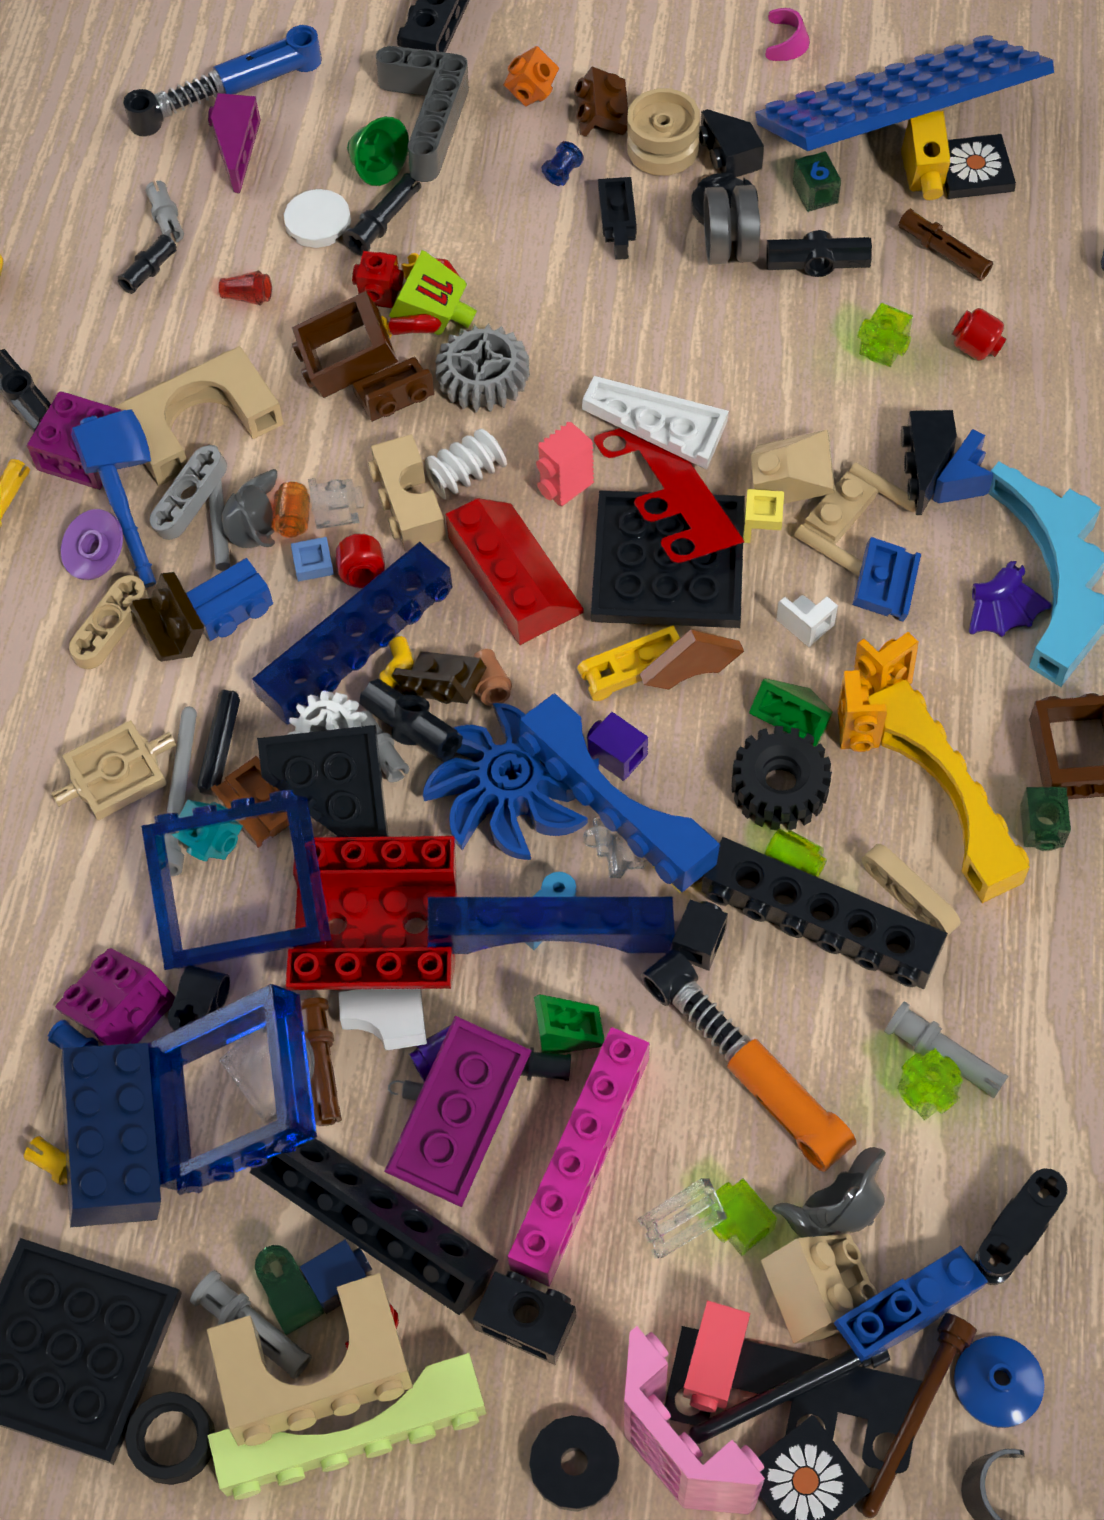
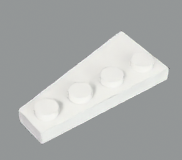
[582,376,729,470]

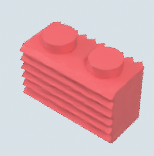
[536,422,594,506]

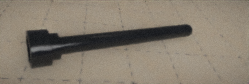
[689,1348,890,1444]

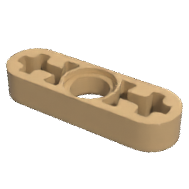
[69,575,148,669]
[862,844,961,936]

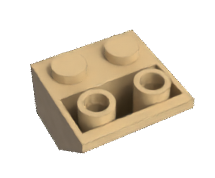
[761,1234,878,1344]

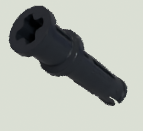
[343,173,421,256]

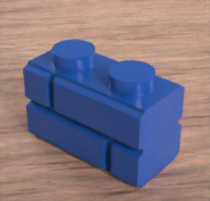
[186,558,273,641]

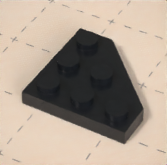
[257,725,389,837]

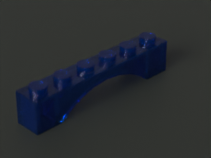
[427,897,675,954]

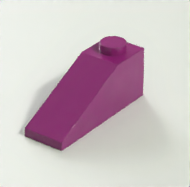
[208,93,261,193]

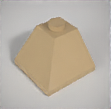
[751,430,835,504]

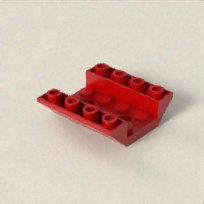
[286,836,457,990]

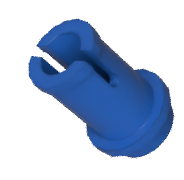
[48,1020,98,1050]

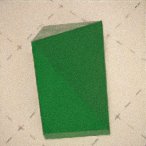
[749,678,833,747]
[534,994,605,1054]

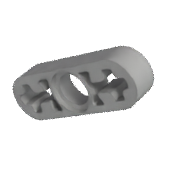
[150,446,227,540]

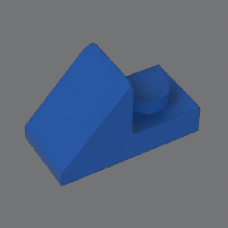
[933,429,993,504]

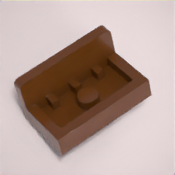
[574,66,628,137]
[352,356,435,422]

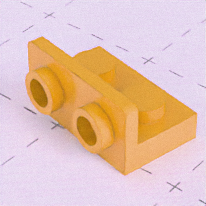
[854,632,919,696]
[837,670,887,752]

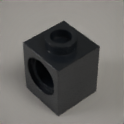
[672,899,728,971]

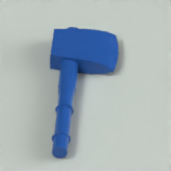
[71,409,157,588]

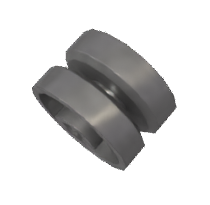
[704,185,760,265]

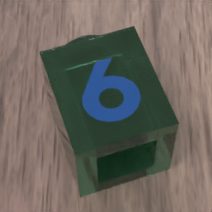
[793,151,841,212]

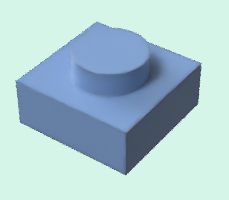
[291,537,334,582]

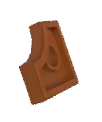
[640,629,744,690]

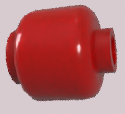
[952,308,1007,361]
[335,534,385,588]

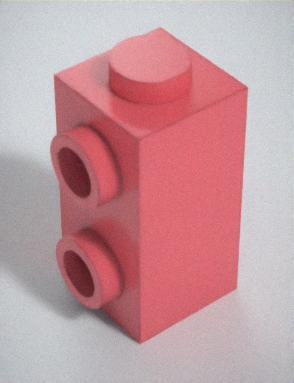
[683,1300,750,1413]

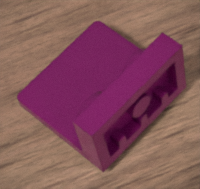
[27,391,121,490]
[55,948,175,1045]

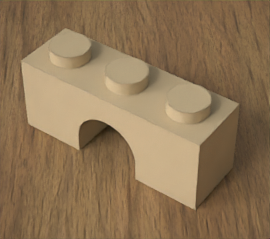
[368,434,446,551]

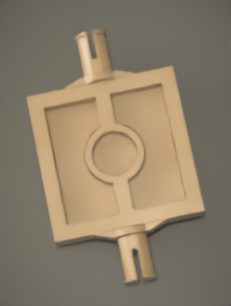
[51,720,177,821]

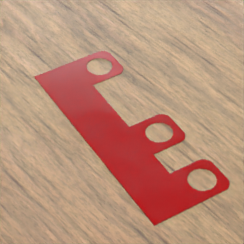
[594,428,745,563]

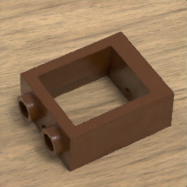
[292,291,398,398]
[1029,693,1104,801]

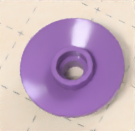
[61,509,123,580]

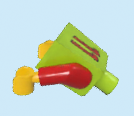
[381,250,477,338]

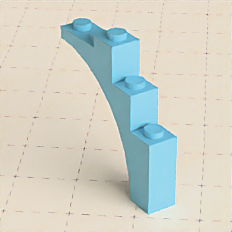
[988,461,1104,687]

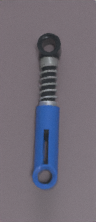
[123,25,322,136]

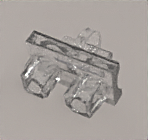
[583,817,649,878]

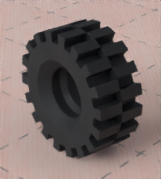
[731,726,832,831]

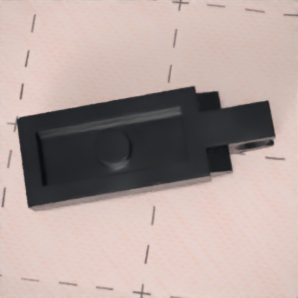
[598,177,637,260]

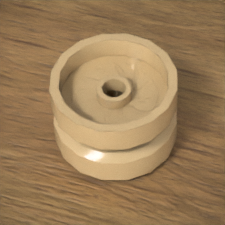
[627,88,700,176]

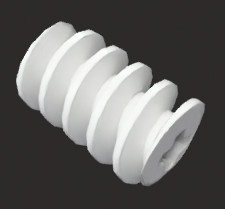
[425,429,507,499]

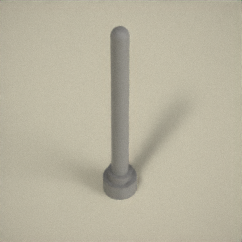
[150,706,197,876]

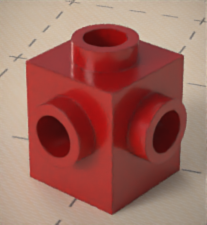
[352,251,404,308]

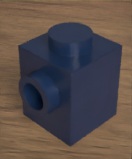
[300,1239,372,1314]

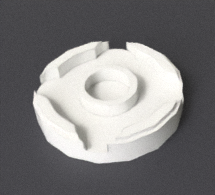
[284,189,351,248]

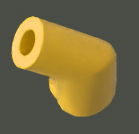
[379,636,414,688]

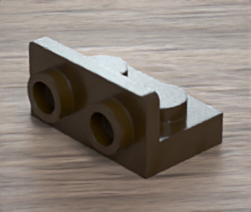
[130,572,205,662]
[392,651,487,704]

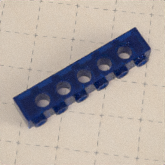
[252,542,453,725]

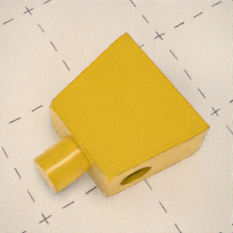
[901,111,950,200]

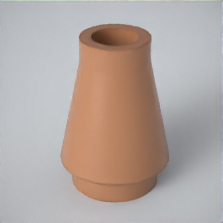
[473,649,512,706]

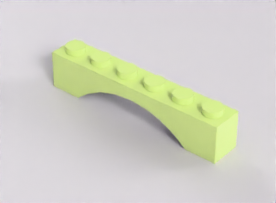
[208,1353,487,1500]

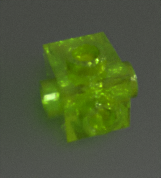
[857,303,913,367]
[897,1048,963,1121]

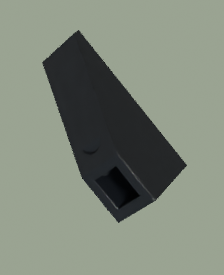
[901,410,957,515]

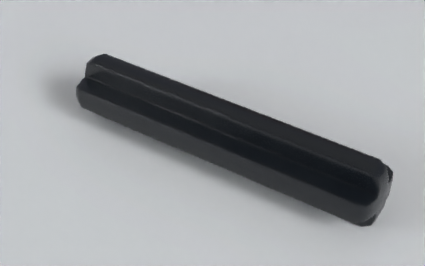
[197,690,240,796]

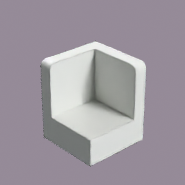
[776,595,838,647]

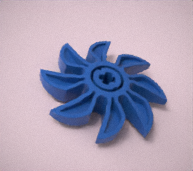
[423,703,599,860]

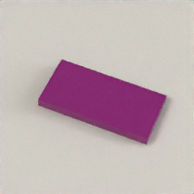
[384,1016,532,1207]

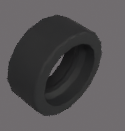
[125,1391,215,1485]

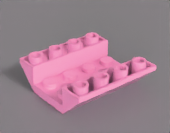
[624,1326,765,1515]

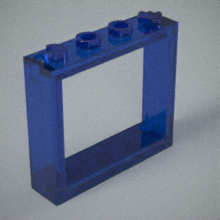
[141,790,331,970]
[148,984,317,1195]

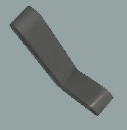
[376,46,469,182]

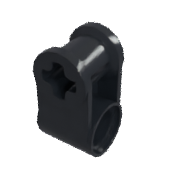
[168,965,230,1049]

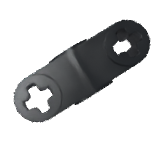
[973,1168,1067,1285]

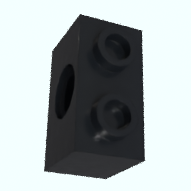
[473,1271,576,1365]

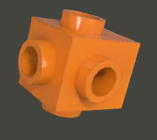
[503,46,559,107]

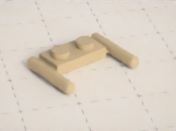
[794,462,915,576]

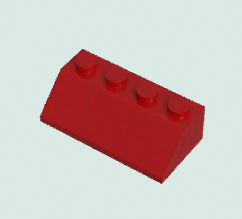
[445,498,584,645]

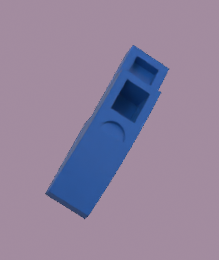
[834,1245,988,1362]

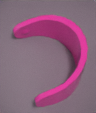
[765,8,810,61]

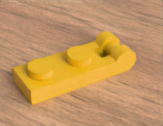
[577,625,680,701]

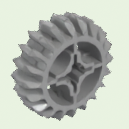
[435,323,530,413]

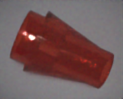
[219,270,272,305]

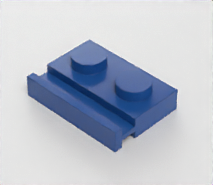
[852,537,921,622]

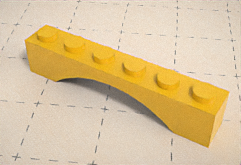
[869,679,1030,903]

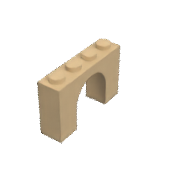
[114,346,284,486]
[207,1273,413,1446]

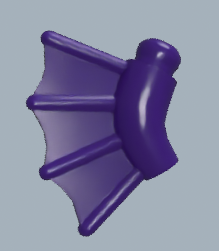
[969,561,1052,637]

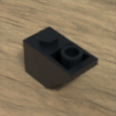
[699,109,764,178]

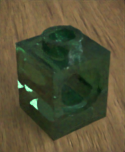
[1020,787,1071,851]

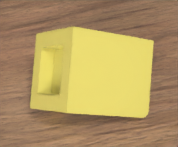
[743,489,784,543]

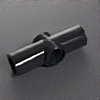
[766,230,872,277]
[0,349,51,432]
[359,679,463,762]

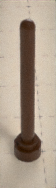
[860,1313,977,1518]

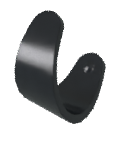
[961,1449,1025,1520]

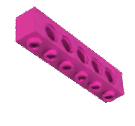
[508,1027,650,1287]

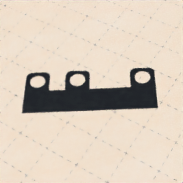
[665,1326,922,1474]

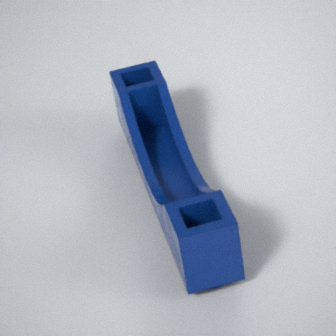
[519,693,720,892]

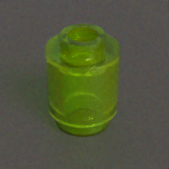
[765,829,827,877]

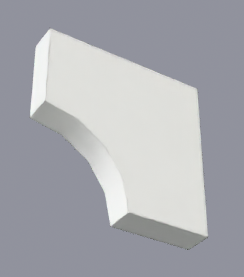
[338,989,427,1051]

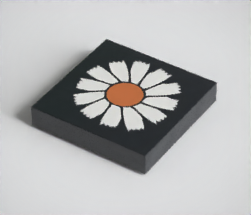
[944,134,1016,199]
[758,1414,871,1520]

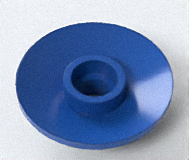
[954,1336,1044,1428]

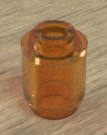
[272,482,310,538]

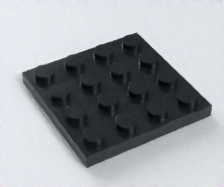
[591,490,745,628]
[0,1238,182,1465]

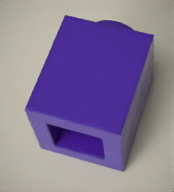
[587,711,648,781]

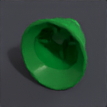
[347,116,409,186]

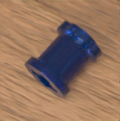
[541,141,584,186]

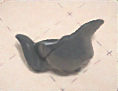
[222,469,278,548]
[772,1147,886,1238]

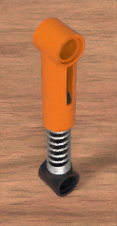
[641,949,857,1172]

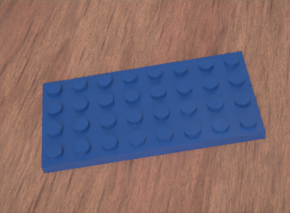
[755,35,1054,151]

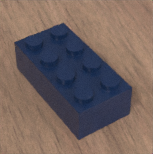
[61,1043,161,1228]

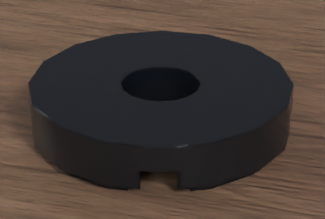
[529,1415,620,1512]

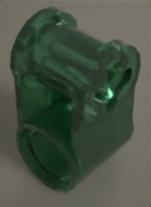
[255,1245,325,1335]

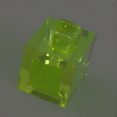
[708,1178,777,1256]

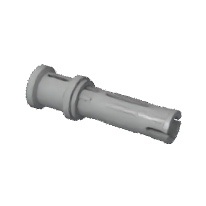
[884,1001,1008,1098]
[190,1270,312,1379]

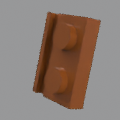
[211,756,304,848]

